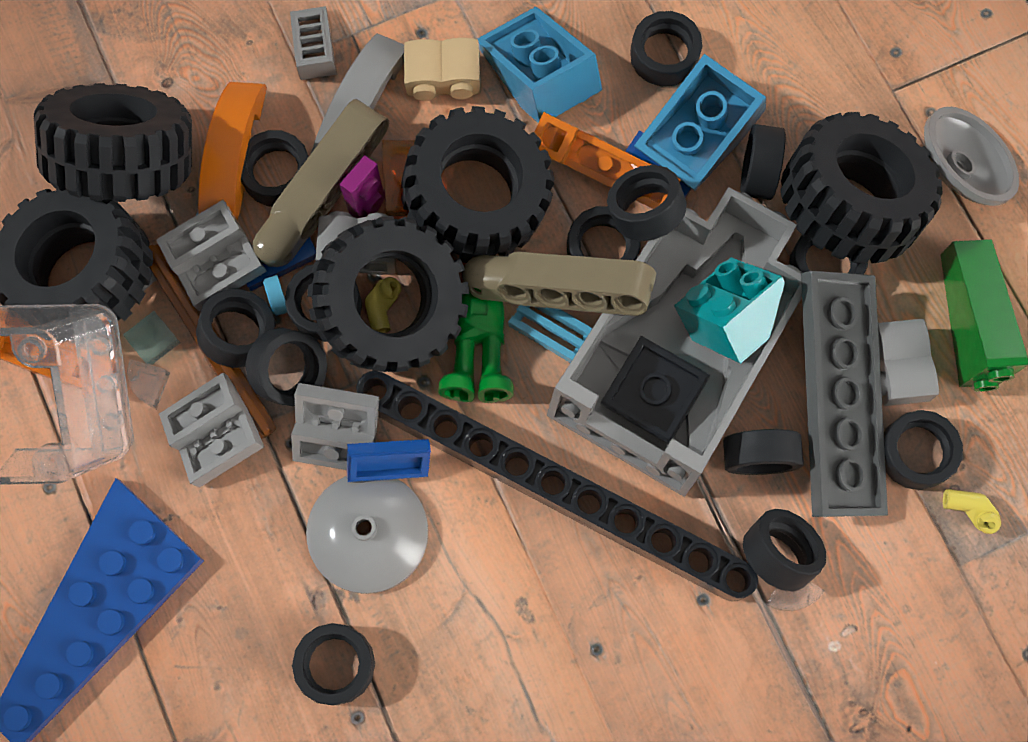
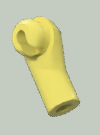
[365,277,401,333]
[943,489,1001,534]

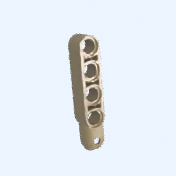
[253,99,389,267]
[462,252,657,316]

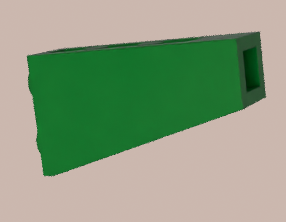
[940,239,1028,392]

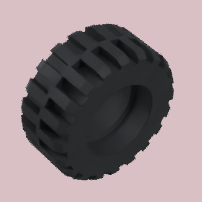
[34,83,192,202]
[401,106,554,263]
[780,112,943,264]
[0,189,153,343]
[307,216,469,372]

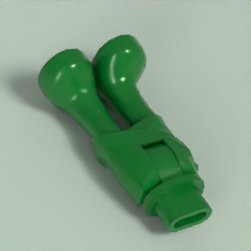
[438,288,514,403]

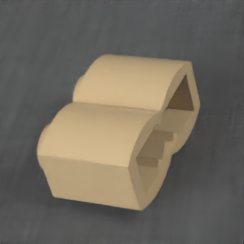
[404,38,481,101]

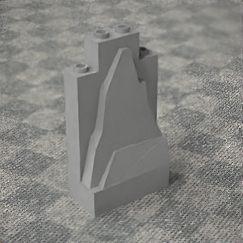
[547,187,802,497]

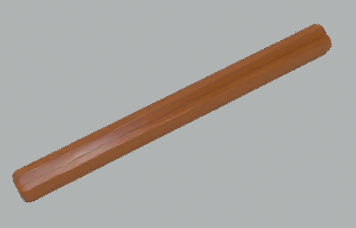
[149,244,276,439]

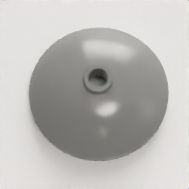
[924,107,1019,206]
[306,476,428,594]

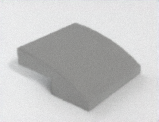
[156,200,267,311]
[159,373,264,488]
[291,383,379,470]

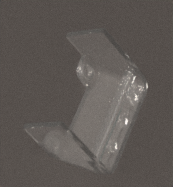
[0,304,134,485]

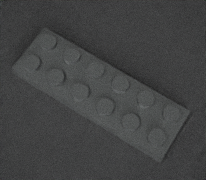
[801,271,888,517]

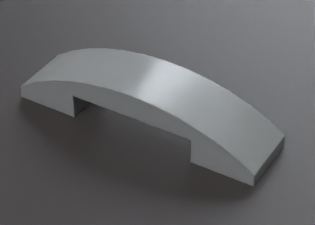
[311,33,404,153]

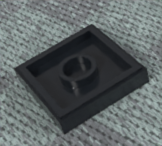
[600,335,710,444]

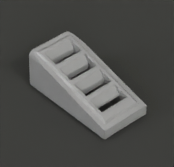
[290,6,337,80]

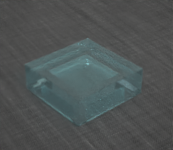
[123,311,181,367]

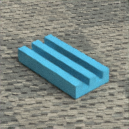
[508,305,592,363]

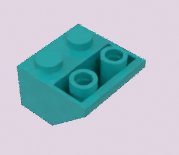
[674,257,785,364]

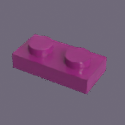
[339,155,385,218]

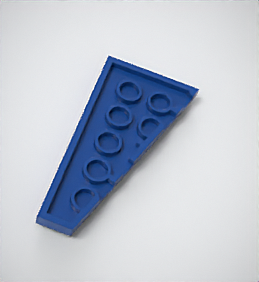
[0,478,204,742]

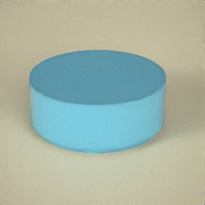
[263,275,287,316]

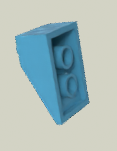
[477,7,602,123]
[634,54,766,191]

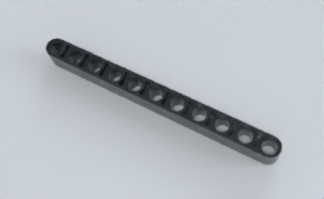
[356,371,758,602]

